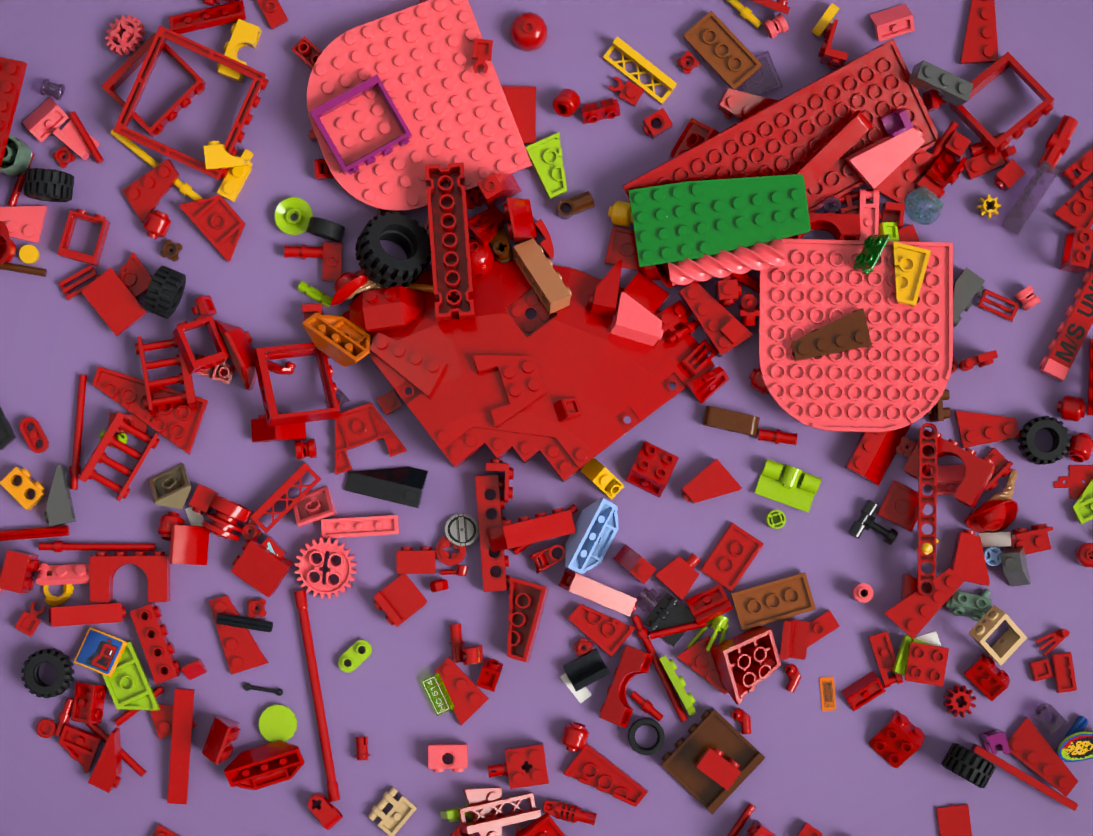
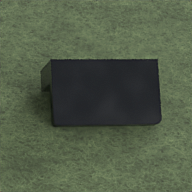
[563,648,610,692]

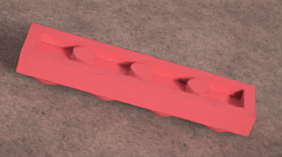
[321,515,399,539]

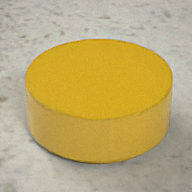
[19,244,40,264]

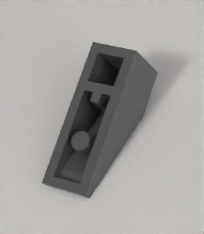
[44,465,76,527]

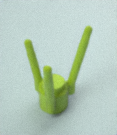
[687,615,729,651]

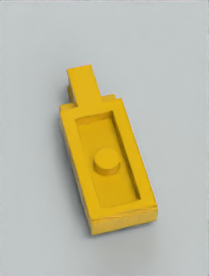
[217,149,254,202]

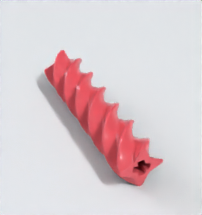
[668,239,787,286]

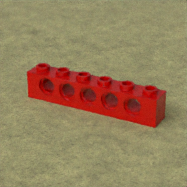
[475,475,510,592]

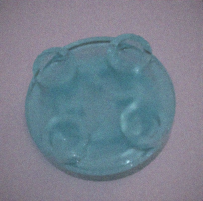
[904,186,944,225]

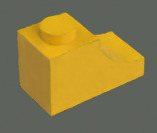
[204,141,246,170]

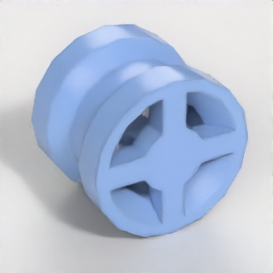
[983,547,1002,566]

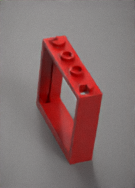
[101,33,206,137]
[949,52,1055,154]
[253,342,340,427]

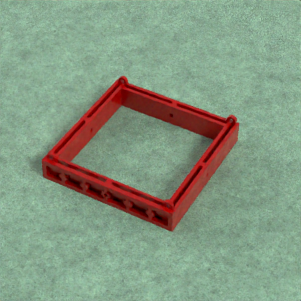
[113,26,269,180]

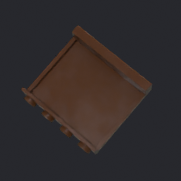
[661,708,765,814]

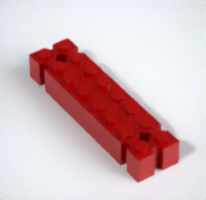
[425,163,475,322]

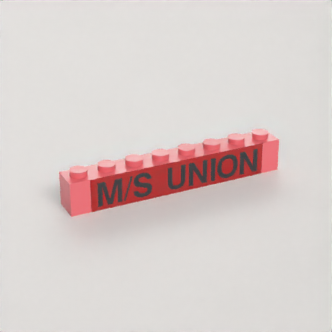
[1039,257,1093,382]

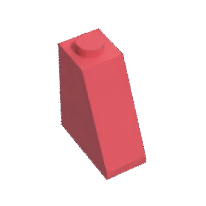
[610,292,664,346]

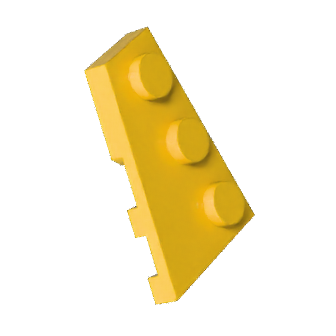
[893,241,931,307]

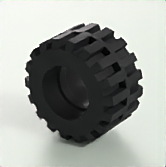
[23,168,74,202]
[144,266,186,319]
[1018,416,1070,465]
[21,649,75,698]
[941,743,996,788]

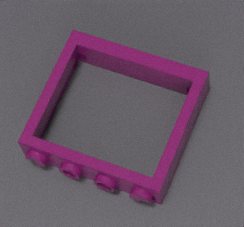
[310,74,412,175]

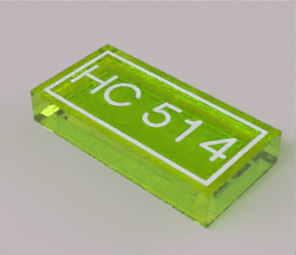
[421,673,455,716]

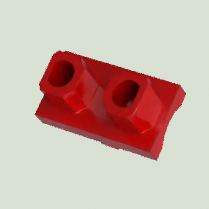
[738,293,760,326]

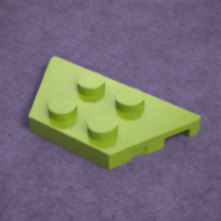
[103,641,160,711]

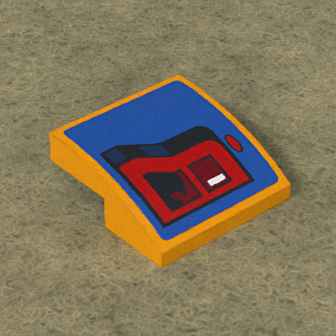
[73,627,127,678]

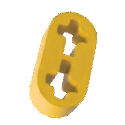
[812,3,840,37]

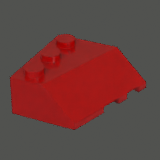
[711,626,781,705]

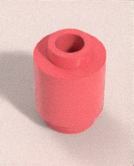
[852,583,873,603]

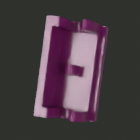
[979,729,1010,755]

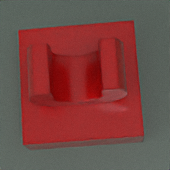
[922,89,946,112]
[191,296,217,317]

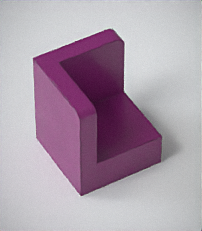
[881,108,913,137]

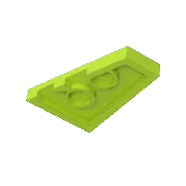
[525,132,567,200]
[659,655,696,717]

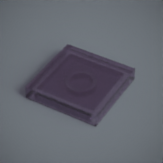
[741,51,783,96]

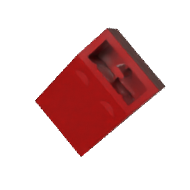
[503,198,537,244]
[202,715,241,765]

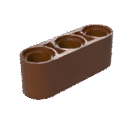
[702,406,760,437]

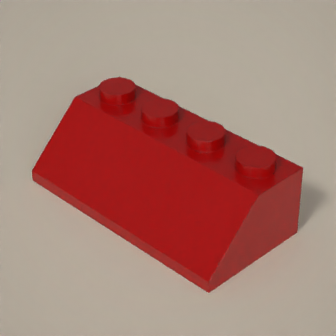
[844,424,911,486]

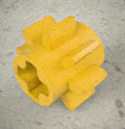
[976,194,1002,219]

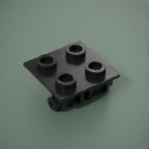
[644,593,695,647]

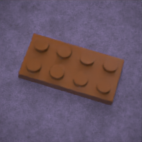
[683,10,762,90]
[731,572,816,631]

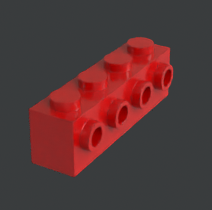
[130,603,182,684]

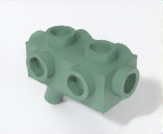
[945,588,992,621]

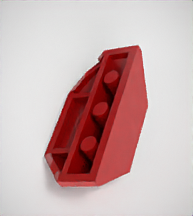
[349,286,425,332]
[214,320,257,391]
[224,740,305,790]

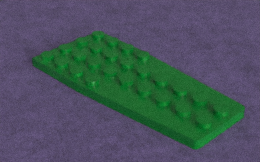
[628,174,811,267]

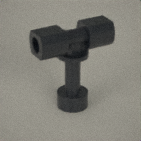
[848,500,898,545]

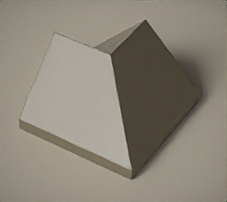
[149,463,191,509]

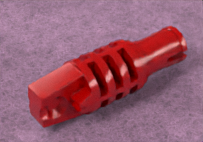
[542,800,597,826]

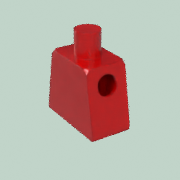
[655,553,701,600]

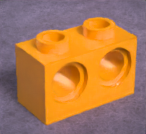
[0,467,47,510]

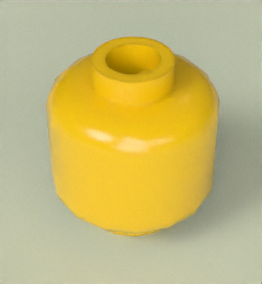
[608,201,633,227]

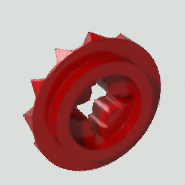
[436,536,466,565]

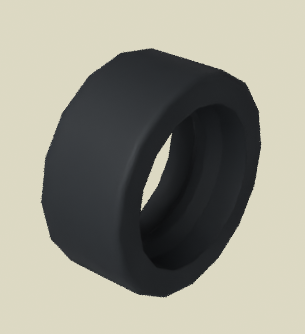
[306,217,345,242]
[628,718,665,756]

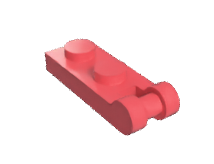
[859,189,879,241]
[36,563,90,585]

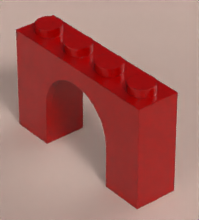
[903,430,996,509]
[90,552,170,603]

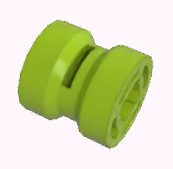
[765,510,786,529]

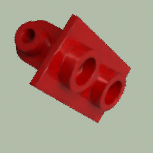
[580,98,620,124]

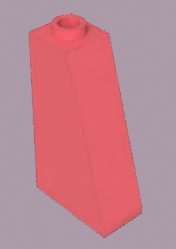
[845,127,925,189]

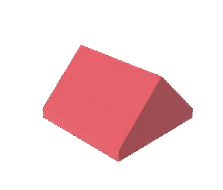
[292,486,337,527]

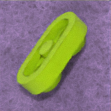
[338,640,372,673]

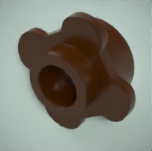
[160,239,182,261]

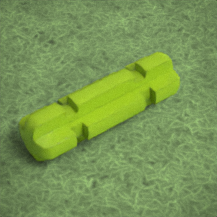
[297,281,332,307]

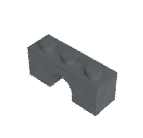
[908,60,974,107]

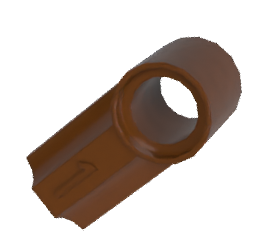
[556,191,595,220]

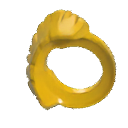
[43,584,74,606]

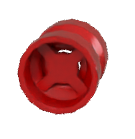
[295,439,317,460]

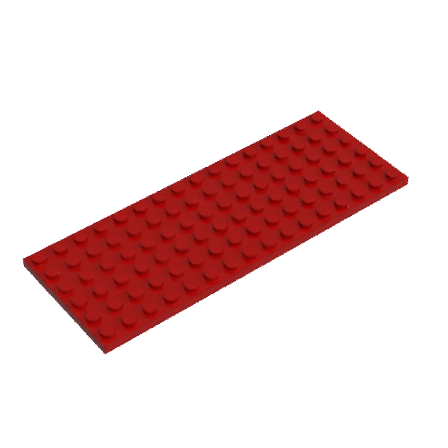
[622,39,940,287]

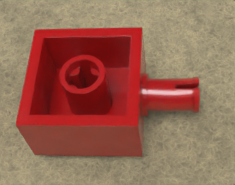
[488,743,549,789]

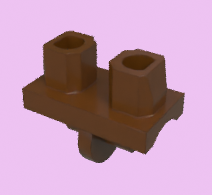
[926,389,951,422]

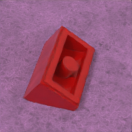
[841,671,886,711]

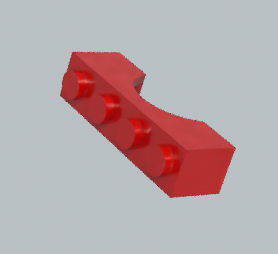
[782,212,861,240]
[599,645,654,728]

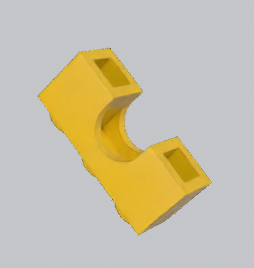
[217,19,262,83]

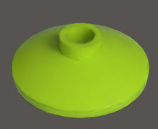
[275,197,313,235]

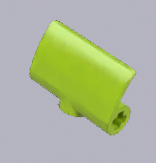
[755,459,821,513]

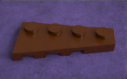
[791,308,872,362]

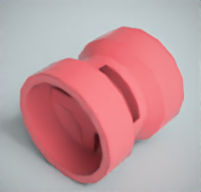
[763,13,789,39]
[1014,285,1041,311]

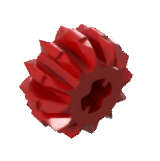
[943,685,976,718]

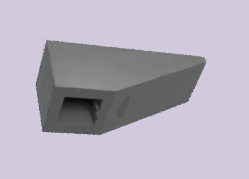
[953,267,985,327]

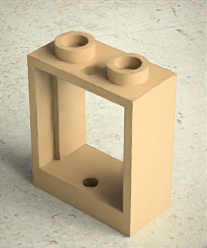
[968,605,1027,666]

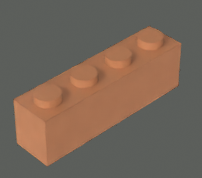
[512,238,572,314]

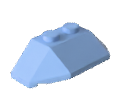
[565,497,619,575]

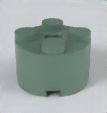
[0,134,32,176]

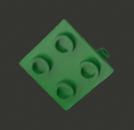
[853,234,891,275]

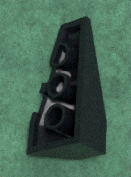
[345,467,428,508]

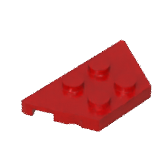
[179,195,245,262]

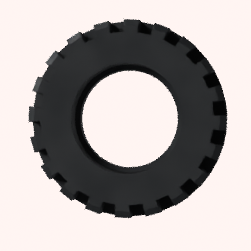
[355,212,431,287]

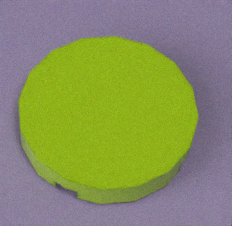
[259,704,298,742]

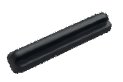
[216,613,273,632]

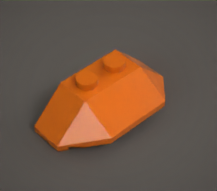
[302,313,371,367]

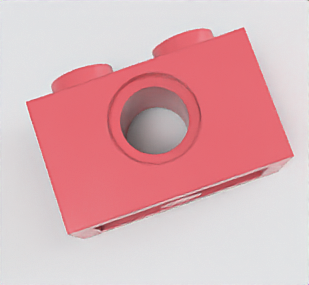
[428,743,468,772]

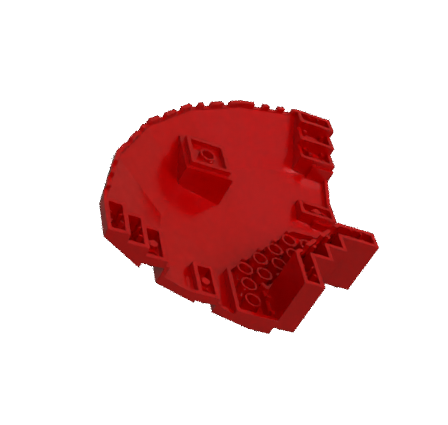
[341,260,715,482]

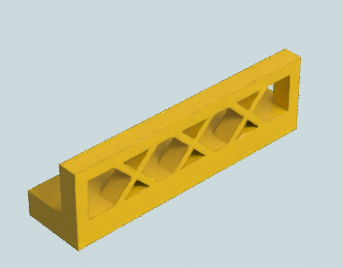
[603,36,677,105]

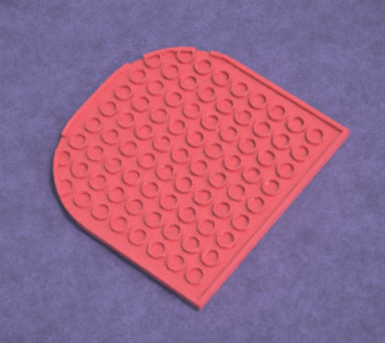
[307,0,532,211]
[758,239,953,433]

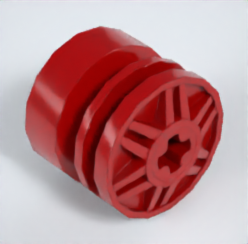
[201,495,252,541]

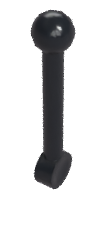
[243,683,283,696]

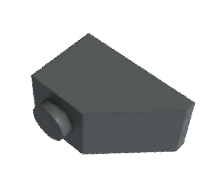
[1000,546,1031,587]

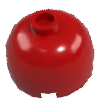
[510,12,547,52]
[469,238,494,277]

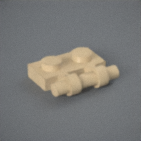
[368,786,418,836]

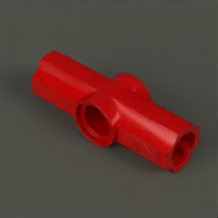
[1037,115,1079,173]

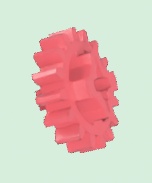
[105,15,146,56]

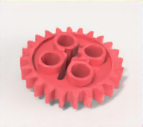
[294,536,357,599]

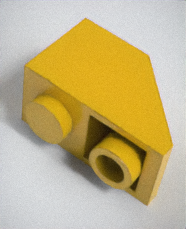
[580,458,624,500]

